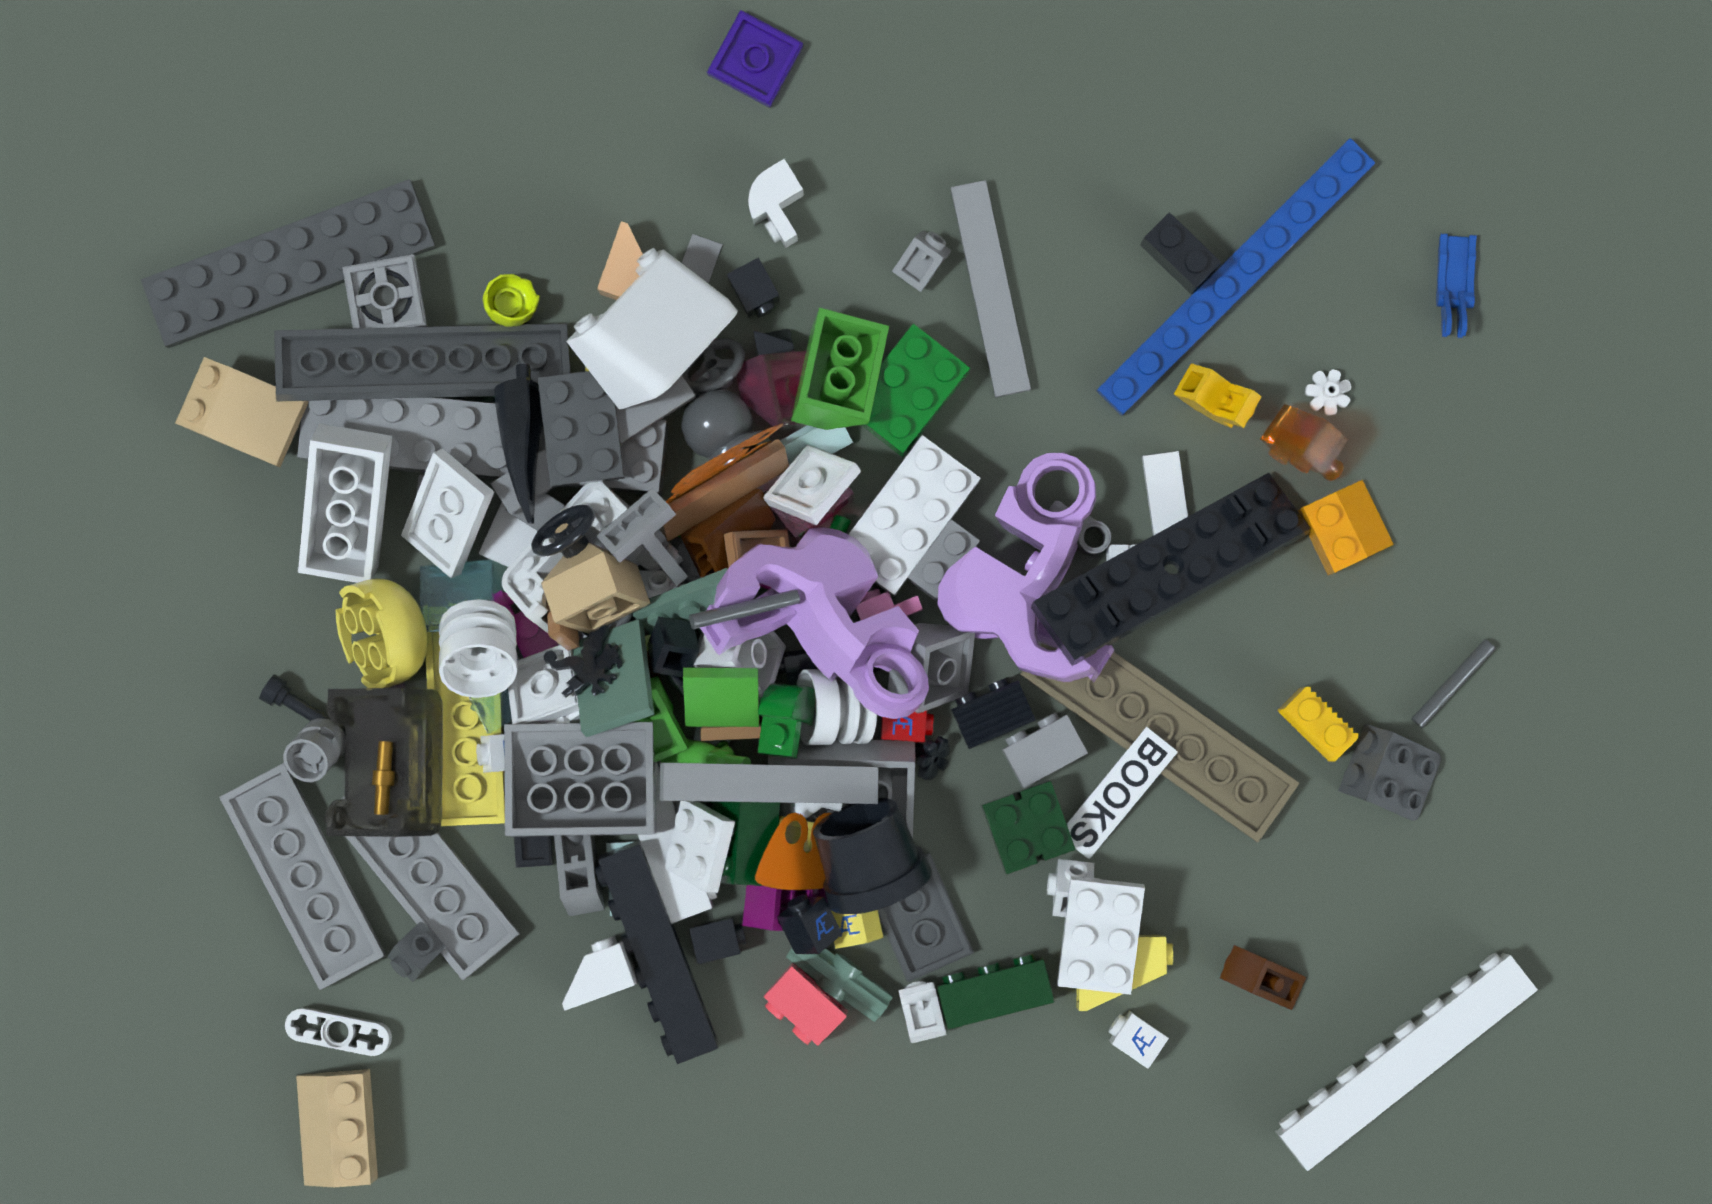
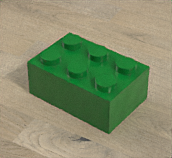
[861,323,970,458]

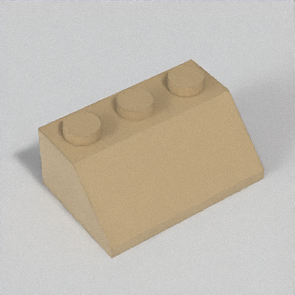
[296,1069,378,1188]

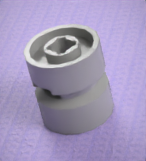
[283,718,347,782]

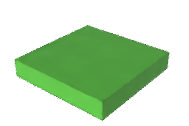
[683,668,759,727]

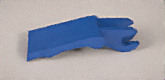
[1436,233,1477,338]

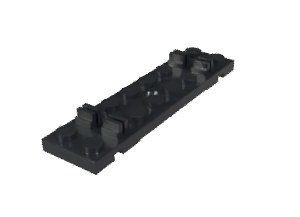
[1031,472,1311,666]

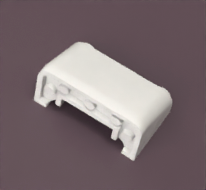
[566,248,738,410]
[502,482,678,640]

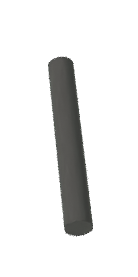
[689,589,800,629]
[1411,639,1496,728]

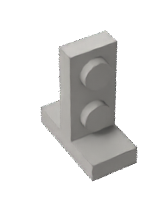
[596,488,688,586]

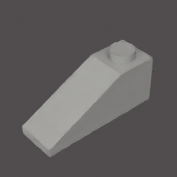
[554,835,605,916]

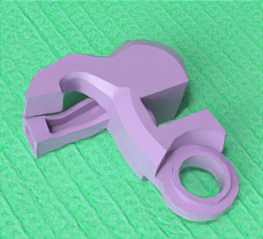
[938,453,1114,683]
[700,527,929,719]

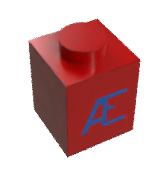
[881,710,934,743]

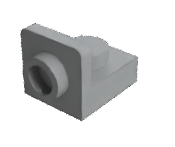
[892,230,951,292]

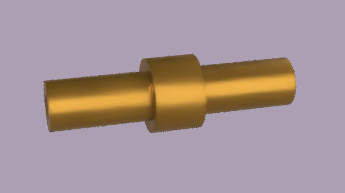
[372,741,395,815]

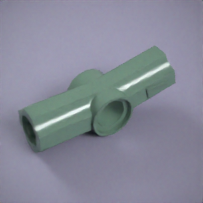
[786,948,893,1022]

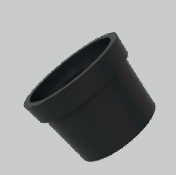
[813,798,932,914]

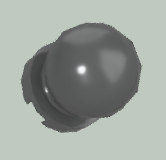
[681,389,771,467]

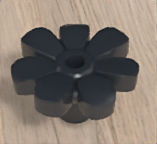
[915,736,950,780]

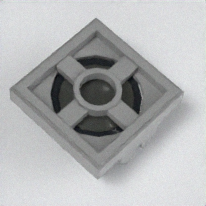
[342,254,428,329]

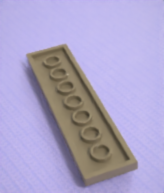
[1020,644,1300,843]

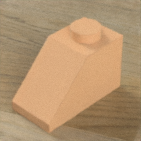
[597,221,643,300]

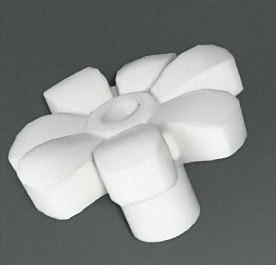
[1305,369,1351,416]

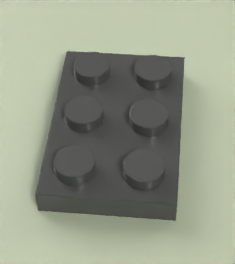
[538,371,625,488]

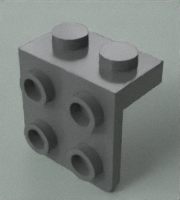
[1338,724,1441,821]

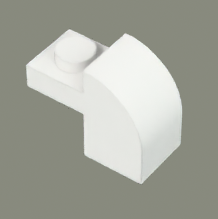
[748,159,804,248]

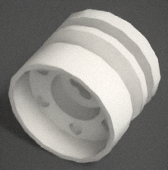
[439,599,517,698]
[796,669,877,745]

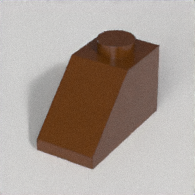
[1220,945,1307,1010]

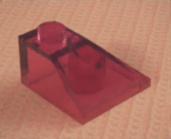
[736,351,806,427]

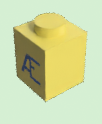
[831,910,883,949]

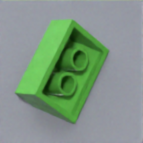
[791,307,889,430]

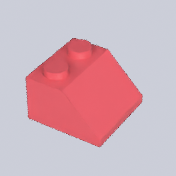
[763,963,847,1046]

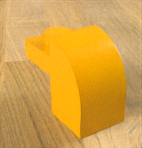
[1173,363,1262,428]

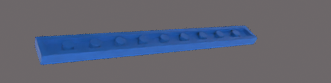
[1096,138,1375,416]

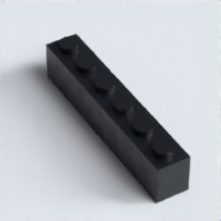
[595,840,718,1064]

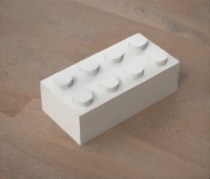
[298,423,392,583]
[848,435,981,597]

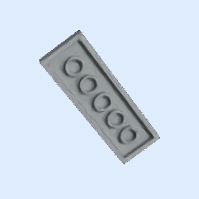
[219,763,386,990]
[326,773,521,980]

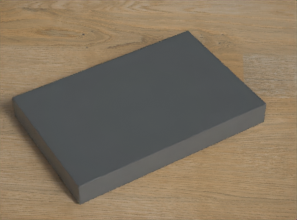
[878,853,974,982]

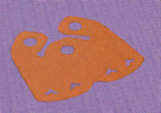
[666,424,783,504]

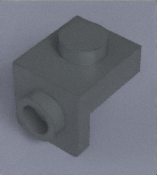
[387,922,445,982]

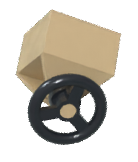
[531,504,651,634]

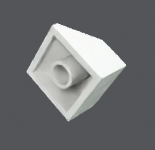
[562,936,638,1011]

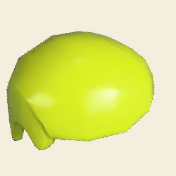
[483,274,540,327]

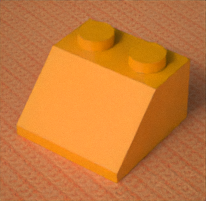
[1297,480,1394,575]

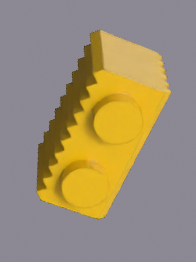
[1278,687,1358,762]

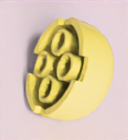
[336,578,428,691]

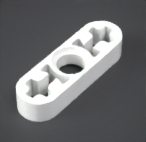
[285,1007,392,1056]

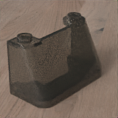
[325,688,443,837]

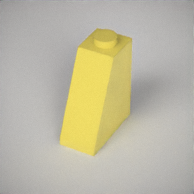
[1076,935,1173,1011]

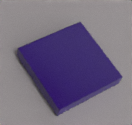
[707,10,804,108]

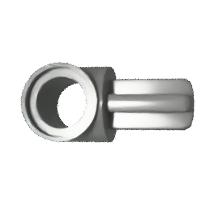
[1048,500,1111,556]

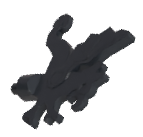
[544,625,622,698]

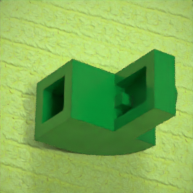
[757,683,816,758]

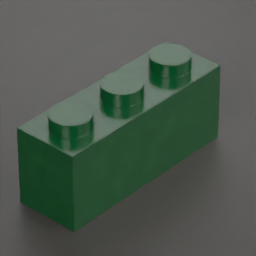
[936,953,1055,1030]

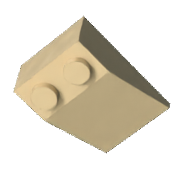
[175,357,309,467]

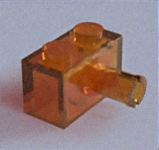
[1260,404,1349,481]

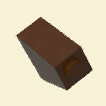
[680,489,775,578]

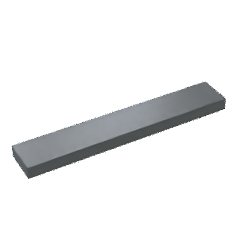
[951,180,1031,398]
[490,375,696,515]
[660,763,878,804]

